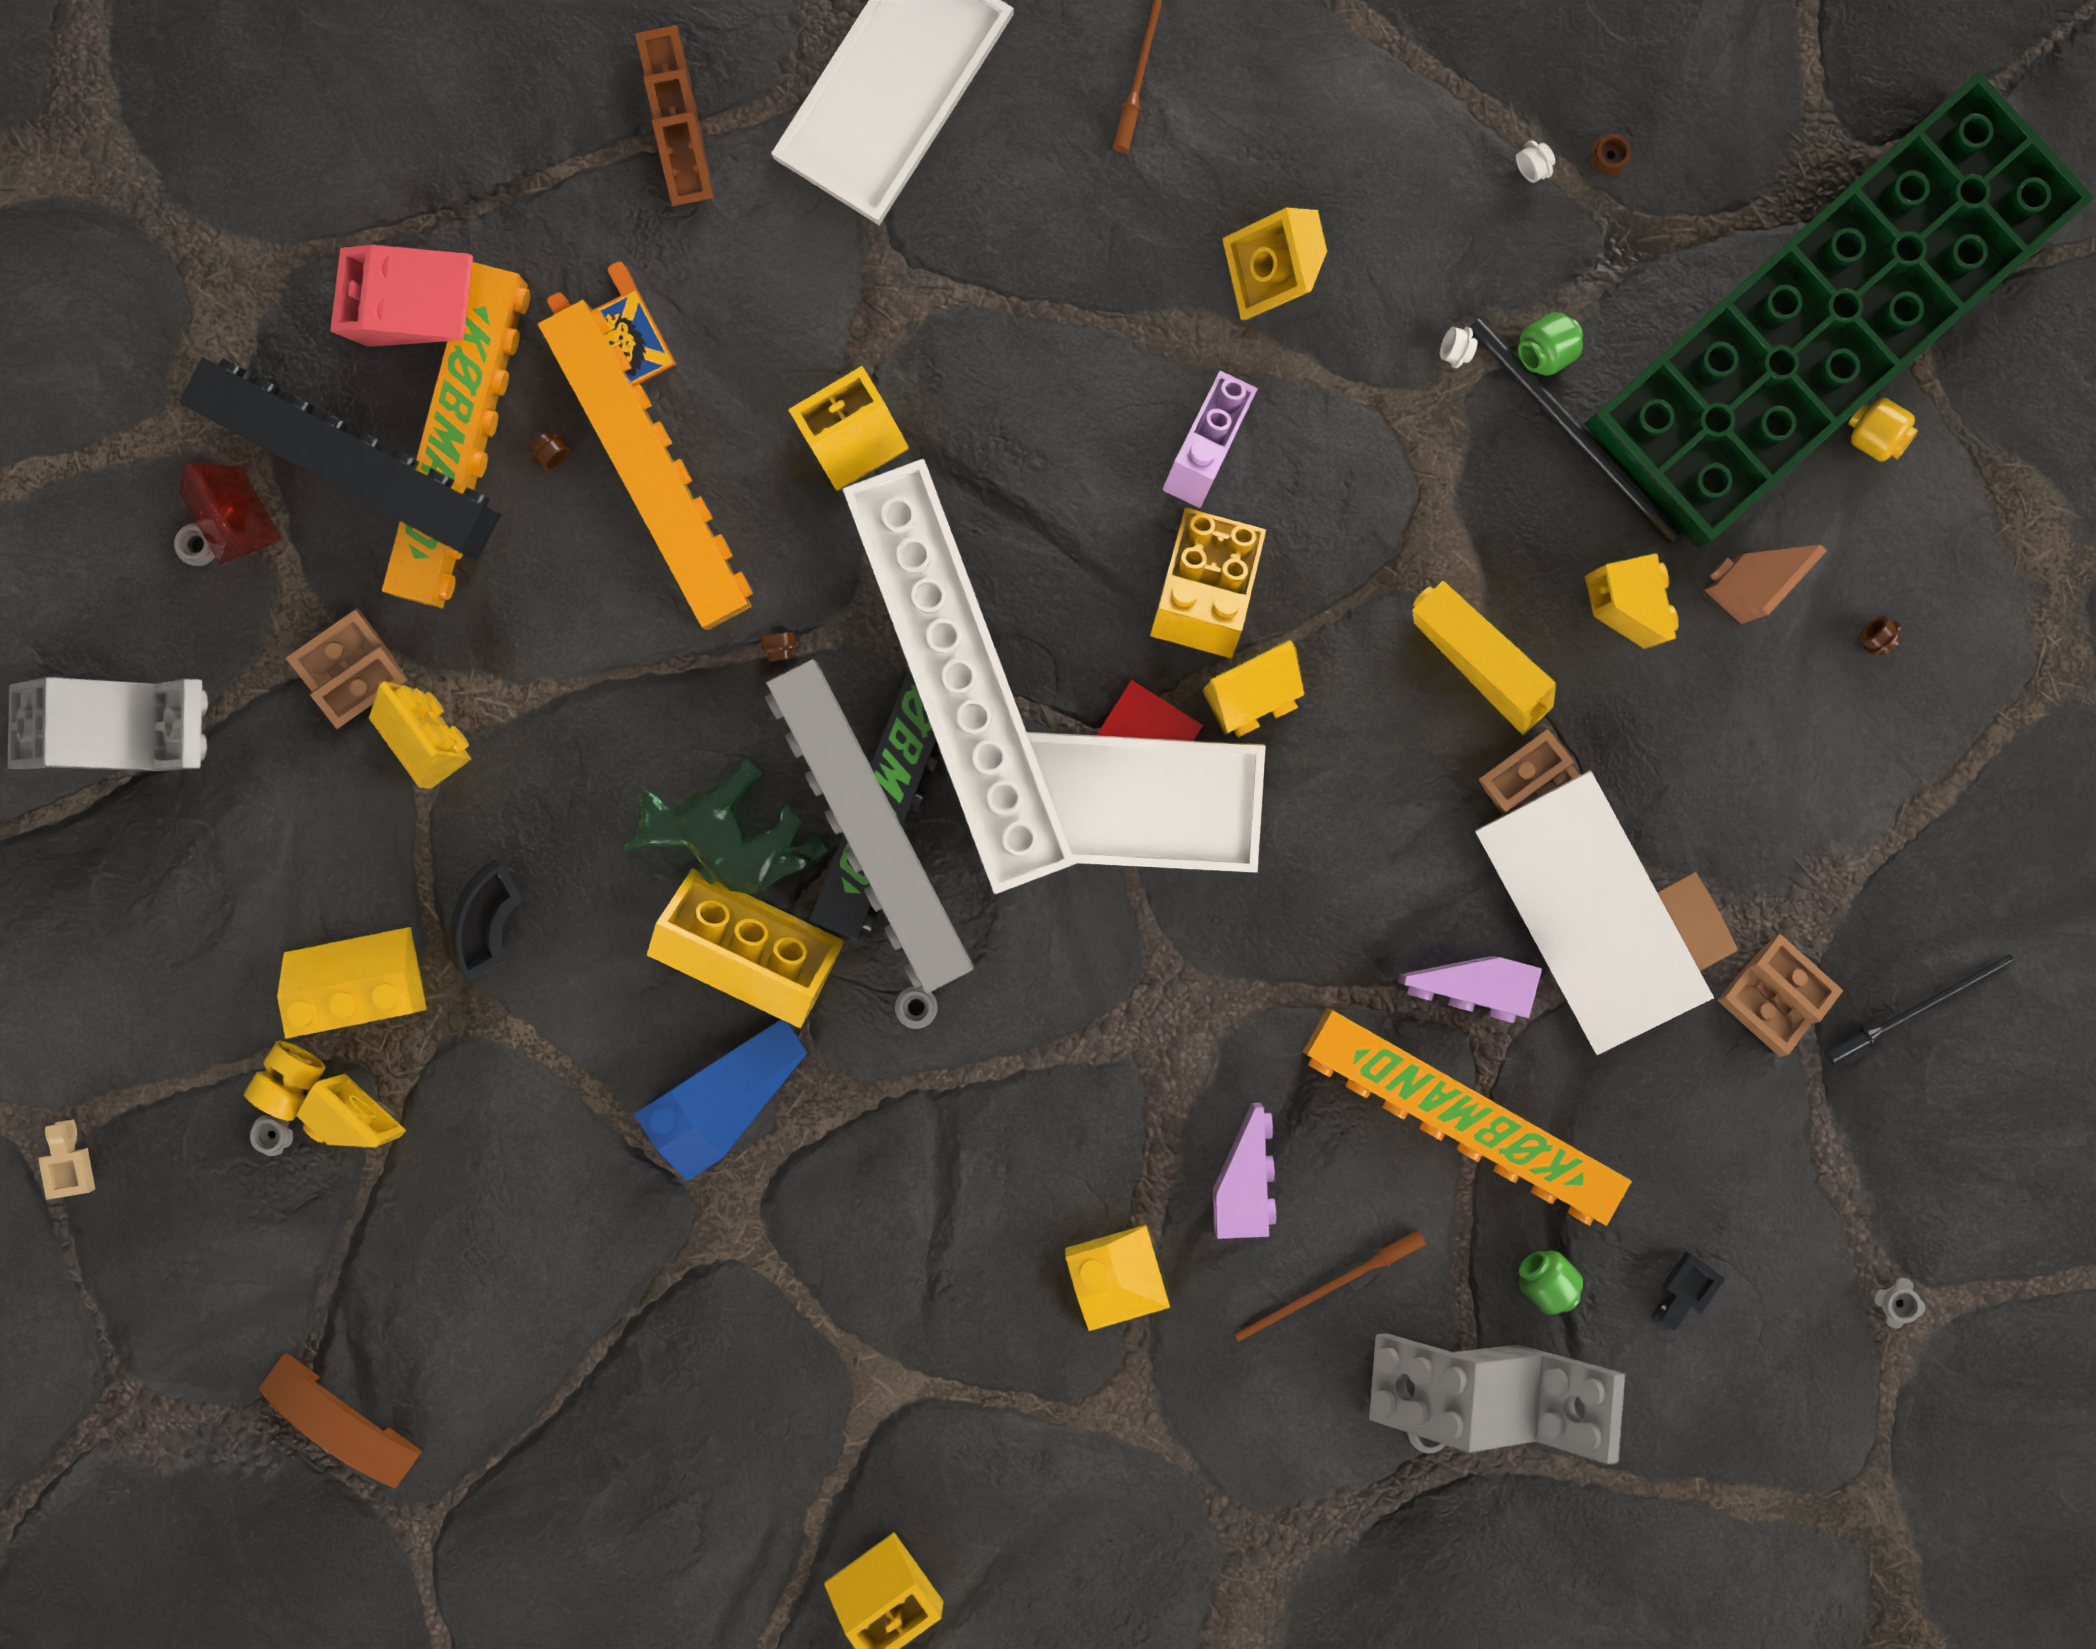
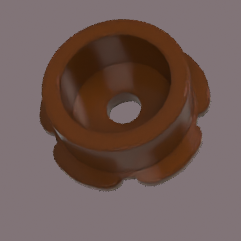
[1590,134,1632,176]
[530,432,571,471]
[1859,616,1901,655]
[758,632,800,661]

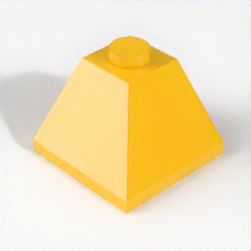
[1222,207,1327,320]
[296,1074,407,1148]
[1065,1225,1170,1331]

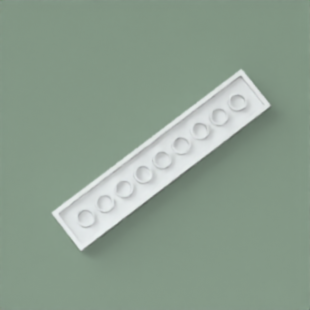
[843,458,1076,894]

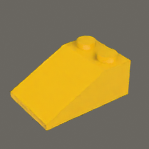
[1202,640,1304,738]

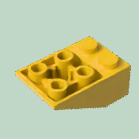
[1150,507,1266,658]
[369,681,472,789]

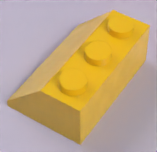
[277,927,427,1039]

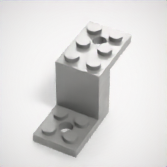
[8,677,208,771]
[1369,1334,1625,1464]

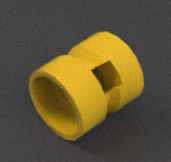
[244,1040,326,1121]

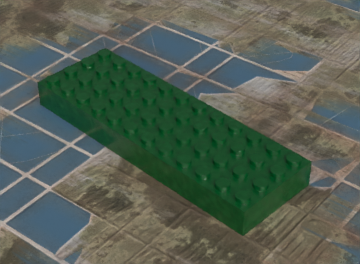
[1584,71,2094,548]

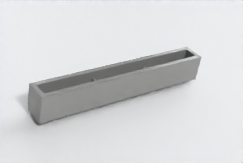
[765,659,974,994]

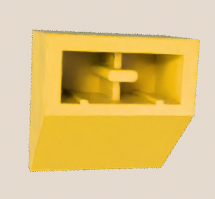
[788,366,909,492]
[1585,553,1678,649]
[824,1532,944,1649]

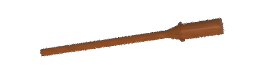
[1113,0,1162,153]
[1234,1230,1427,1342]

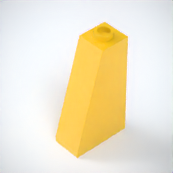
[1412,581,1556,736]

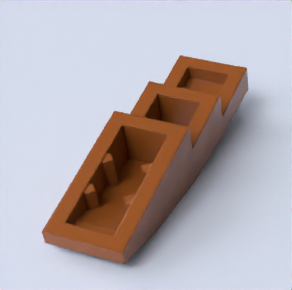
[635,25,714,207]

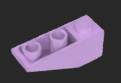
[1162,371,1258,508]
[1398,956,1542,1023]
[1213,1103,1276,1239]

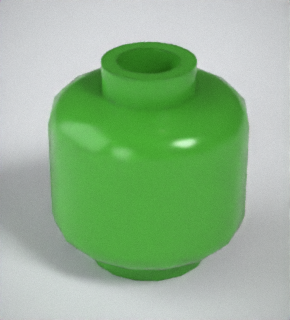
[1518,312,1583,376]
[1518,1250,1583,1315]

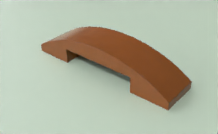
[258,1353,423,1489]

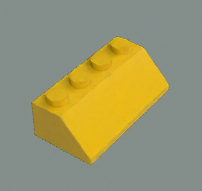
[647,868,845,1029]

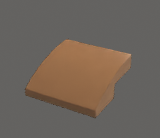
[286,607,407,729]
[1479,729,1580,816]
[1658,872,1738,971]
[1717,934,1843,1057]

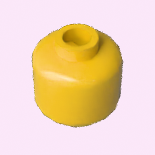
[1848,397,1918,462]

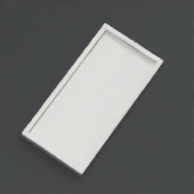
[771,0,1014,225]
[1026,732,1266,872]
[1475,770,1714,1055]

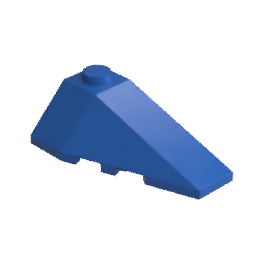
[634,1019,808,1181]

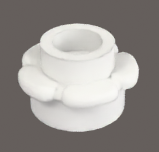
[1516,140,1555,183]
[1440,327,1477,368]

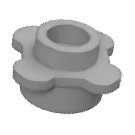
[1874,1278,1925,1329]

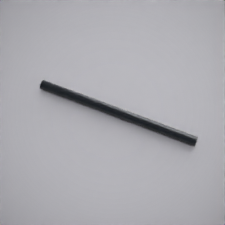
[1469,317,1682,544]

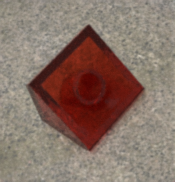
[179,463,282,565]

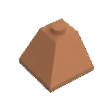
[1704,545,1827,624]

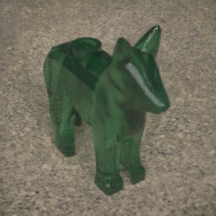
[623,757,829,894]

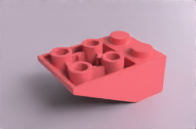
[330,245,473,347]

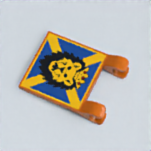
[547,261,676,386]

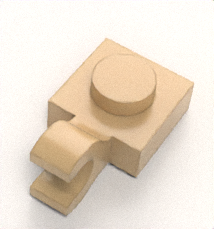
[38,1119,95,1200]

